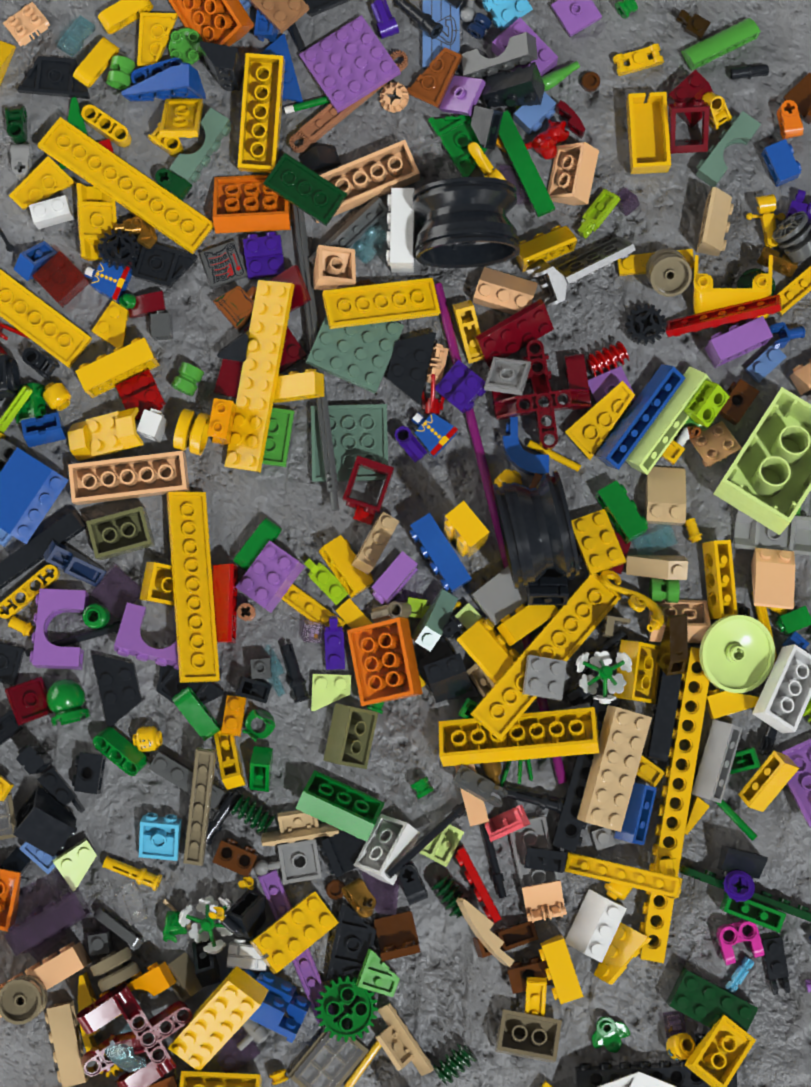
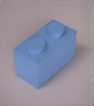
[513,92,556,135]

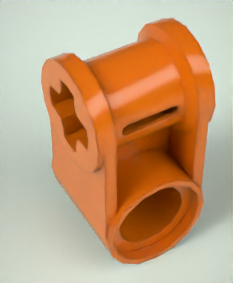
[777,100,804,140]

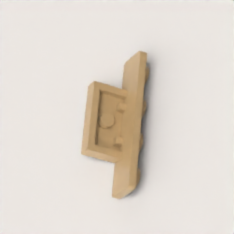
[261,810,339,846]
[376,1003,434,1076]

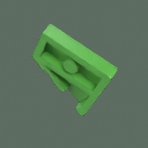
[356,949,400,997]

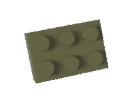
[86,506,155,561]

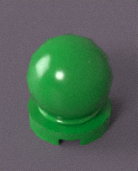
[47,679,91,726]

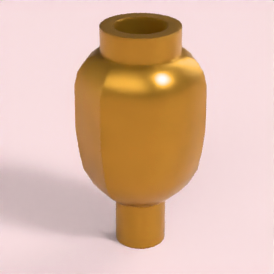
[482,762,502,785]

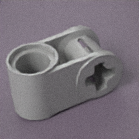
[10,144,33,182]

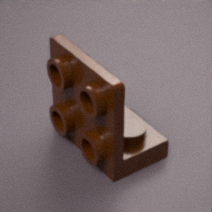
[783,73,811,124]
[374,911,421,961]

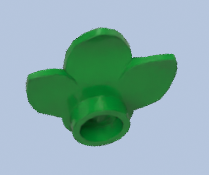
[591,1016,630,1053]

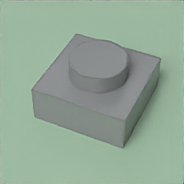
[591,827,616,851]

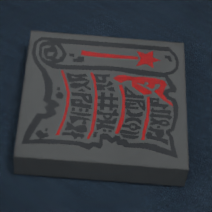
[200,240,248,289]

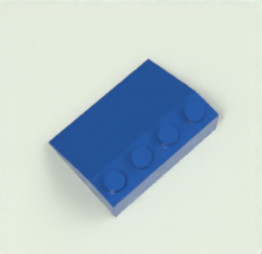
[0,447,69,544]

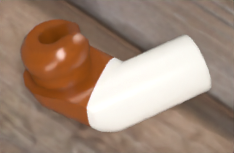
[675,426,702,447]

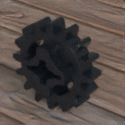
[98,229,140,270]
[625,304,667,346]

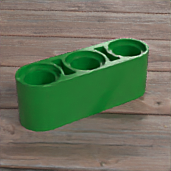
[233,517,282,571]
[172,686,221,741]
[93,727,148,776]

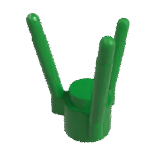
[500,759,533,788]

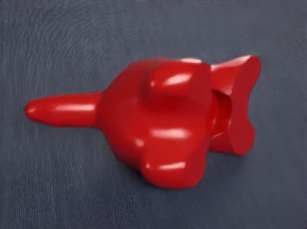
[525,120,569,160]

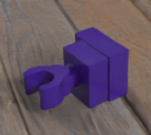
[784,189,808,220]

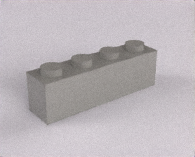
[692,719,743,803]

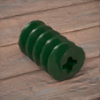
[231,796,276,833]
[431,874,472,918]
[433,1043,478,1086]

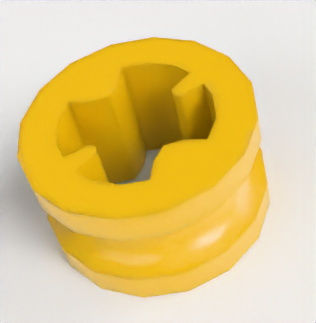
[269,1069,289,1085]

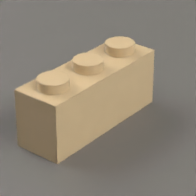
[351,512,399,575]

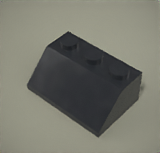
[200,41,244,91]

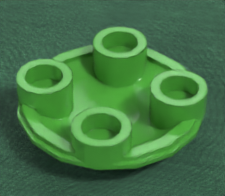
[168,28,203,65]

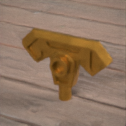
[113,211,157,249]

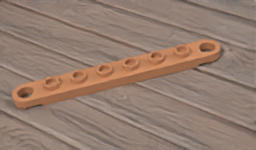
[289,50,408,153]

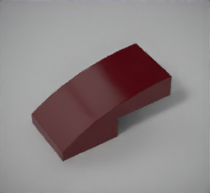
[556,100,586,139]
[128,291,166,318]

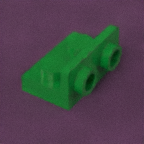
[16,383,47,424]

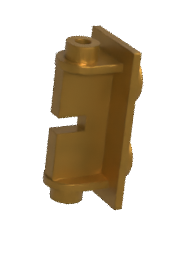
[757,246,799,278]

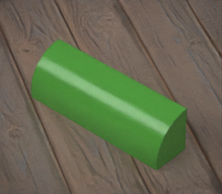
[681,18,761,71]

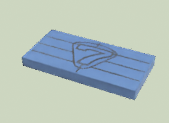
[423,0,460,69]

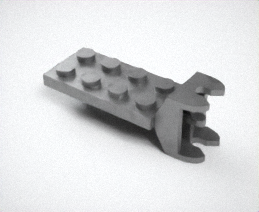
[526,236,636,308]

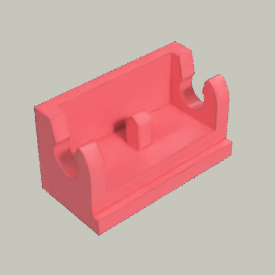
[484,804,530,842]

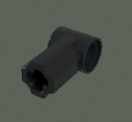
[564,671,603,706]

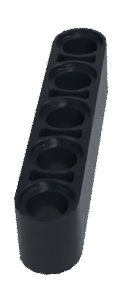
[647,669,682,763]

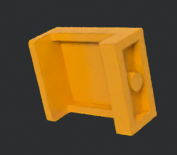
[207,398,236,445]

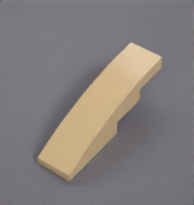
[456,897,514,967]

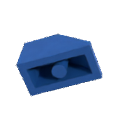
[14,241,58,281]

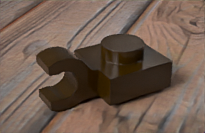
[676,10,711,40]

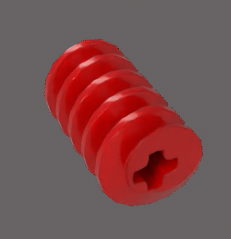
[587,341,630,377]

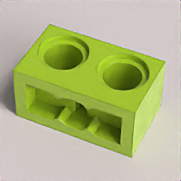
[684,380,730,428]

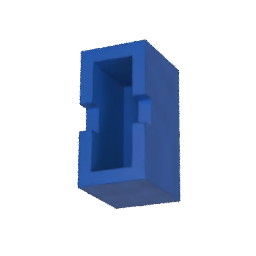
[21,412,66,448]

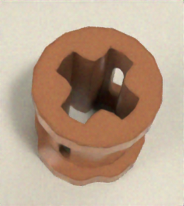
[237,603,256,621]

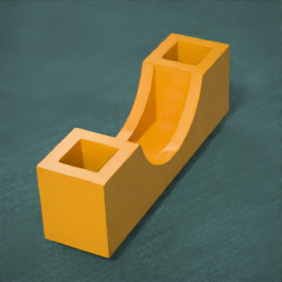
[99,961,176,1018]

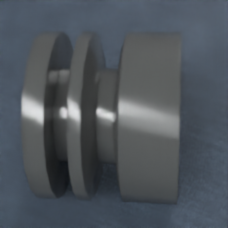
[772,211,811,263]

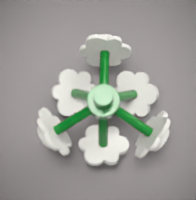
[576,651,632,705]
[179,896,233,954]

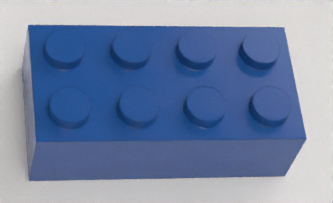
[409,513,472,593]

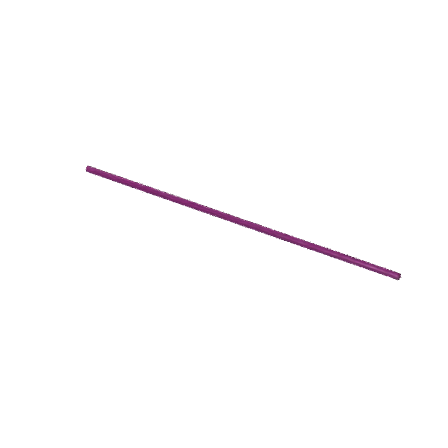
[434,283,568,784]

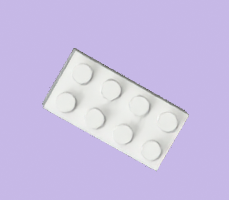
[386,188,415,273]
[752,644,811,734]

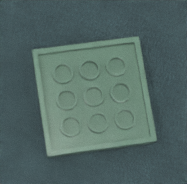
[306,315,404,394]
[311,404,388,482]

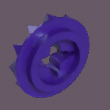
[723,870,755,902]

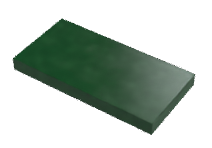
[263,153,348,226]

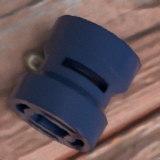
[466,13,492,40]

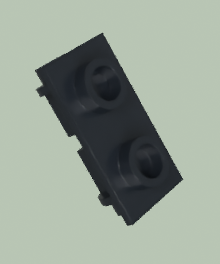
[442,616,463,638]

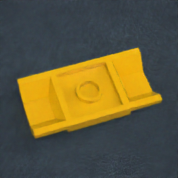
[76,183,119,261]
[67,407,144,461]

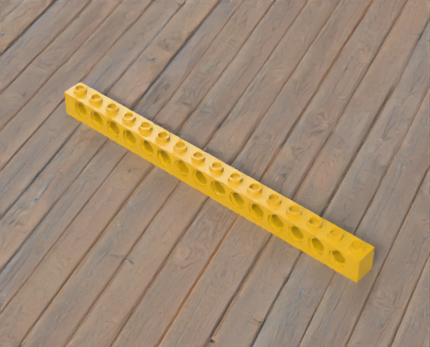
[638,647,709,963]

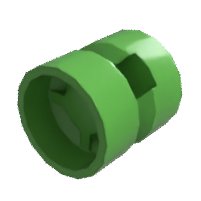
[106,55,136,90]
[171,362,204,397]
[649,578,680,603]

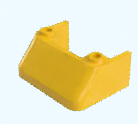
[693,255,773,320]

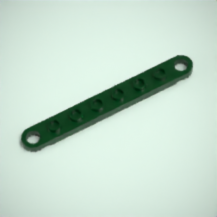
[679,865,811,922]

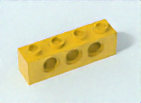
[702,540,738,620]

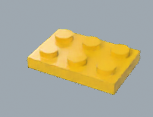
[159,98,203,138]
[571,509,626,575]

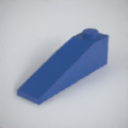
[121,63,206,101]

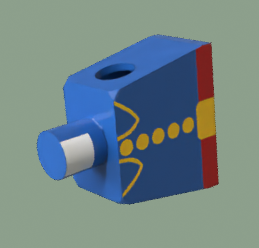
[84,261,133,305]
[411,412,458,459]

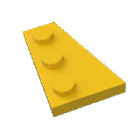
[137,12,178,69]
[9,156,76,210]

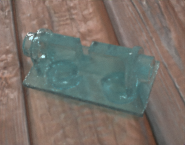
[355,225,387,264]

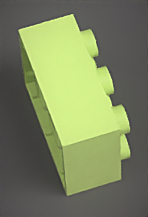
[713,387,811,535]

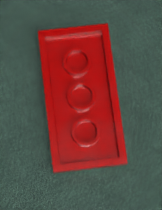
[455,845,502,923]

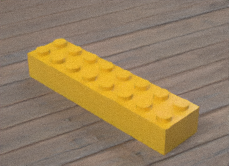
[439,707,600,767]

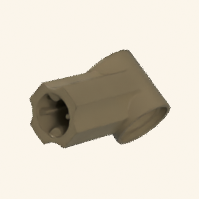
[370,601,412,623]

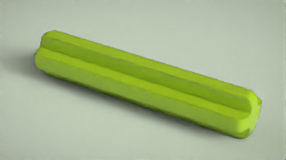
[0,385,33,433]

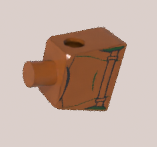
[213,286,257,332]

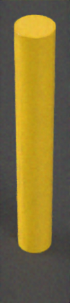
[527,440,581,472]
[344,1040,382,1087]

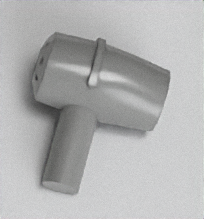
[236,1019,269,1051]

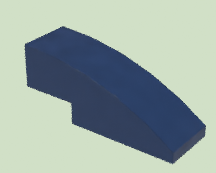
[43,540,106,587]

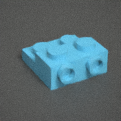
[482,0,533,31]
[139,812,182,861]

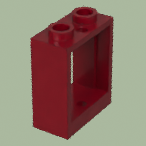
[668,99,710,154]
[343,455,394,515]

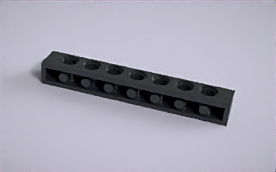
[551,694,620,852]
[575,1060,737,1087]

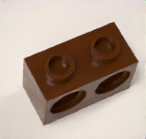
[212,837,259,877]

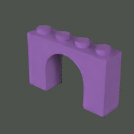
[371,551,418,605]
[30,589,89,670]
[114,602,179,670]

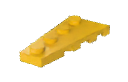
[565,381,635,460]

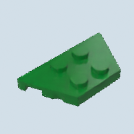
[428,115,487,177]

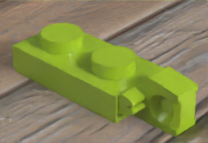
[577,189,621,239]
[304,558,348,606]

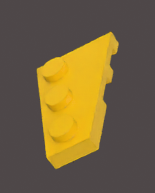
[593,922,651,985]

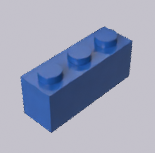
[614,782,657,845]

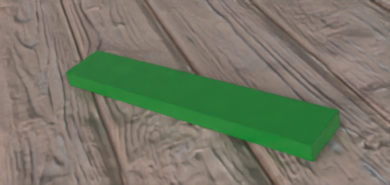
[498,110,555,218]

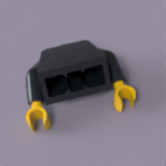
[209,877,266,940]

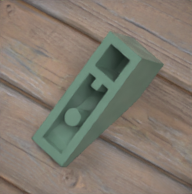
[411,588,459,652]

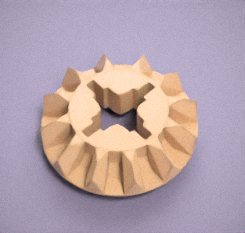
[379,82,409,113]

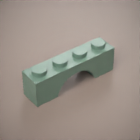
[169,107,231,184]
[696,111,761,187]

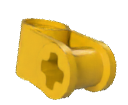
[701,92,732,131]
[147,122,184,157]

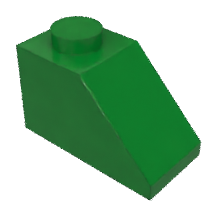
[776,606,811,635]
[250,746,273,792]

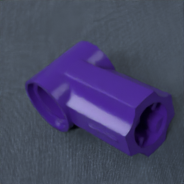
[371,0,399,39]
[394,426,428,463]

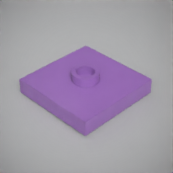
[551,0,602,37]
[439,75,486,116]
[588,366,636,404]

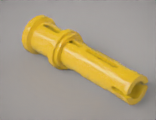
[102,856,162,891]

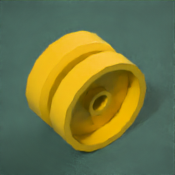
[173,408,211,456]

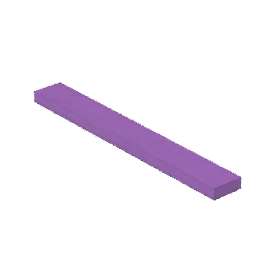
[258,869,335,1023]

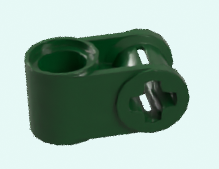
[5,106,28,144]
[155,168,193,201]

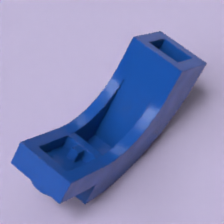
[502,417,549,476]

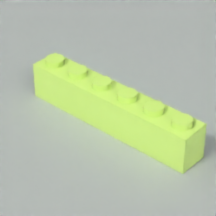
[625,367,712,475]

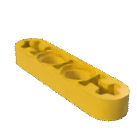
[0,564,60,619]

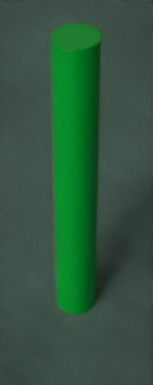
[714,799,757,841]

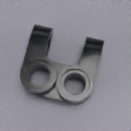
[399,862,428,905]

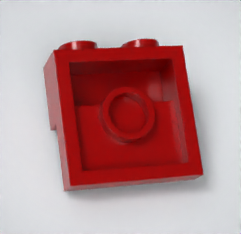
[115,369,166,421]

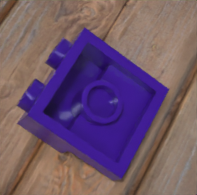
[243,232,285,280]
[435,360,487,414]

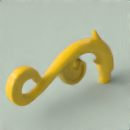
[599,570,665,632]

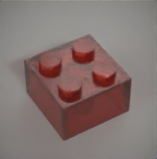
[32,251,90,308]

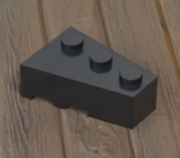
[483,62,545,107]

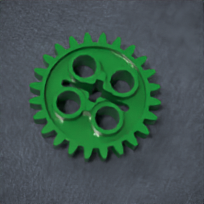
[314,976,378,1042]

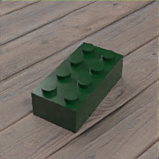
[666,967,759,1032]

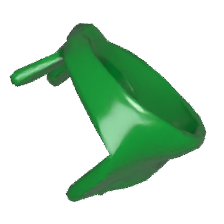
[242,709,275,742]
[163,911,187,943]

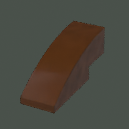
[472,921,539,958]

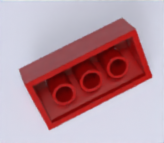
[212,564,238,643]

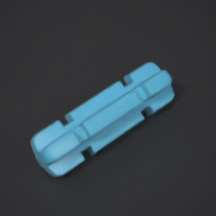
[725,956,754,993]

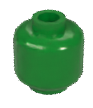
[82,603,110,629]

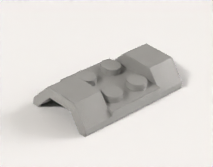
[733,510,811,556]

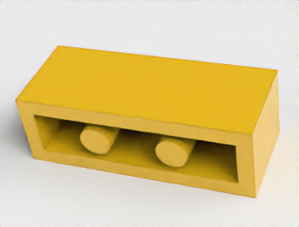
[273,369,325,403]
[319,535,374,599]
[497,604,559,646]
[738,751,799,812]

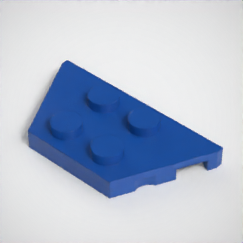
[260,34,303,103]

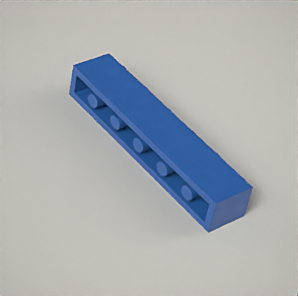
[595,364,685,470]

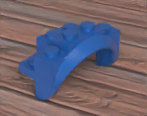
[242,969,312,1043]

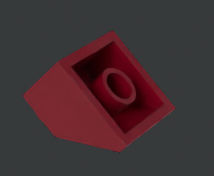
[667,69,714,128]

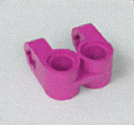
[716,919,765,966]

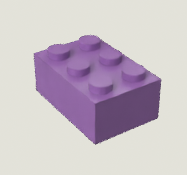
[492,17,558,77]
[705,316,773,368]
[236,540,305,613]

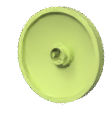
[699,615,775,693]

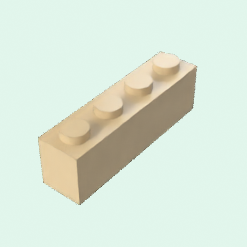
[45,1000,90,1087]

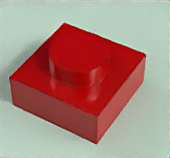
[353,506,376,525]

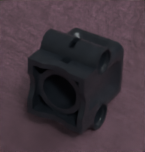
[0,354,21,401]

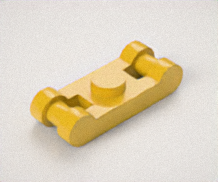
[613,44,664,76]

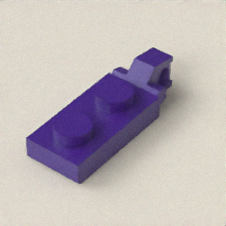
[324,616,345,670]

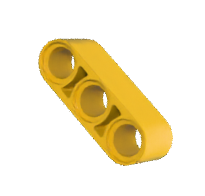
[98,0,153,34]
[73,37,120,88]
[81,105,132,147]

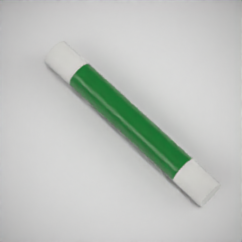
[284,96,330,114]

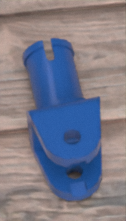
[769,322,806,349]

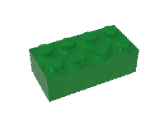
[296,770,385,842]

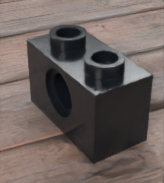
[72,752,106,794]

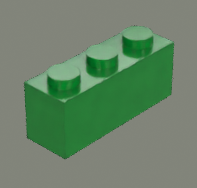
[595,480,648,544]
[719,892,786,933]

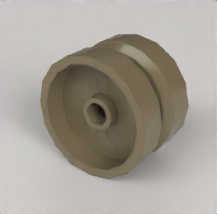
[646,248,692,297]
[89,946,141,992]
[0,975,47,1025]

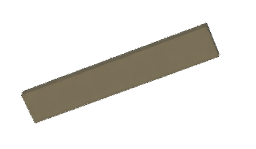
[183,747,217,866]

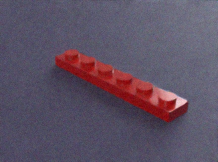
[666,294,782,337]

